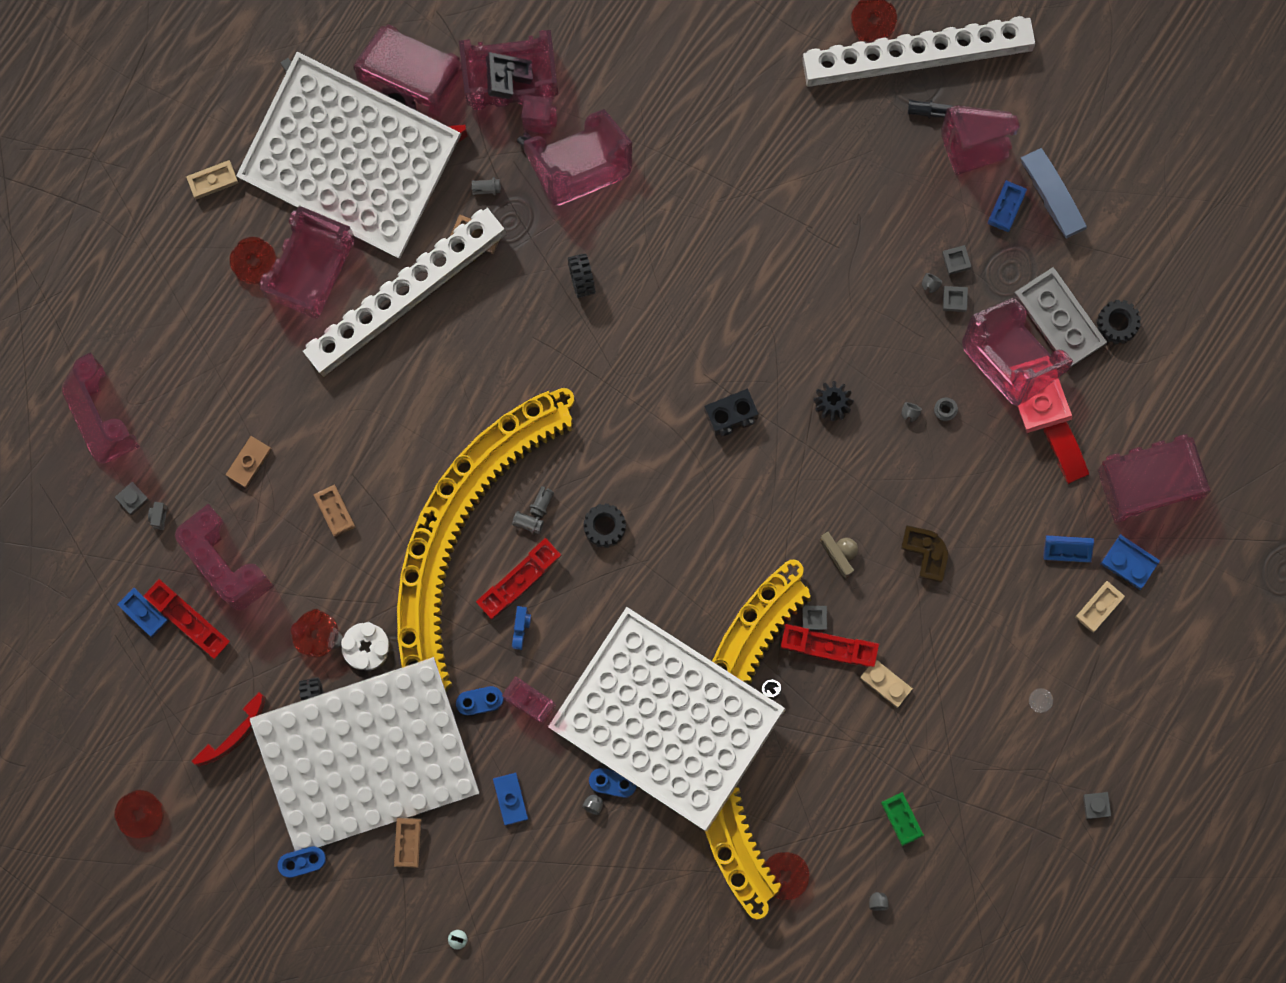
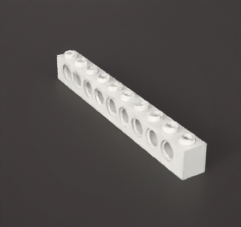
[802,16,1035,87]
[303,208,507,377]

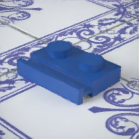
[1100,534,1160,590]

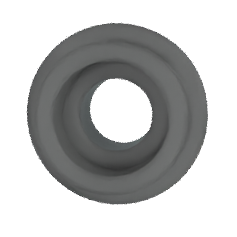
[934,397,958,421]

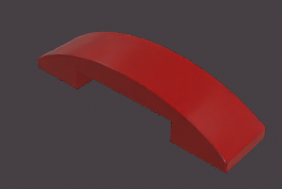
[1043,421,1089,484]
[476,538,562,619]
[143,579,230,659]
[781,624,879,667]
[192,692,266,767]

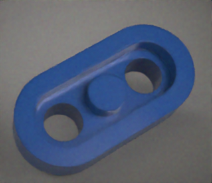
[456,686,504,716]
[589,768,637,798]
[278,846,326,878]

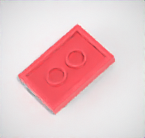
[1005,356,1072,433]

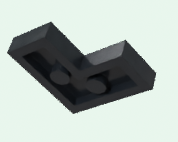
[486,52,533,99]

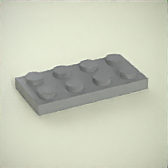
[1014,267,1107,370]

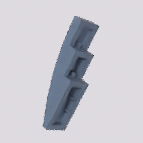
[1021,148,1087,239]

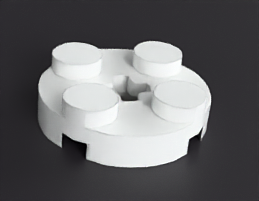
[341,622,389,671]

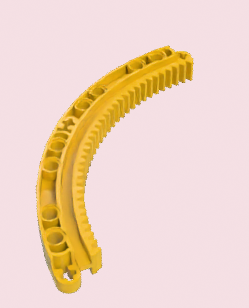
[397,388,575,692]
[705,560,811,920]

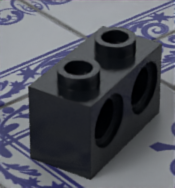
[704,388,759,437]

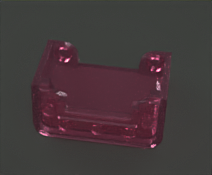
[353,24,463,116]
[941,105,1020,175]
[524,109,632,205]
[962,297,1073,406]
[62,352,140,463]

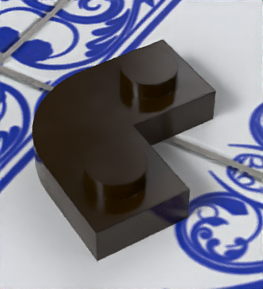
[901,525,948,583]

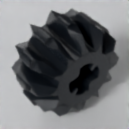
[813,381,854,421]

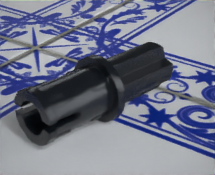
[908,99,954,119]

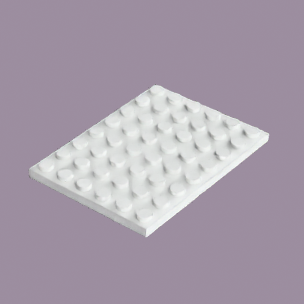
[236,52,461,258]
[548,607,786,831]
[250,657,479,851]

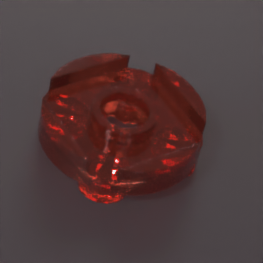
[851,0,897,42]
[230,237,277,284]
[291,609,338,658]
[114,790,164,839]
[763,852,809,901]

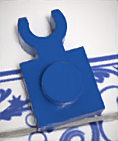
[512,606,531,650]

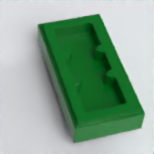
[881,792,924,846]

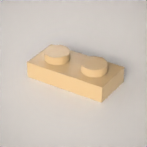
[186,160,239,200]
[1075,581,1125,633]
[860,660,913,708]

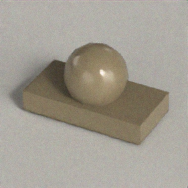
[820,532,858,579]

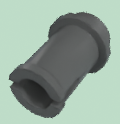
[472,177,501,196]
[530,486,554,518]
[512,511,544,535]

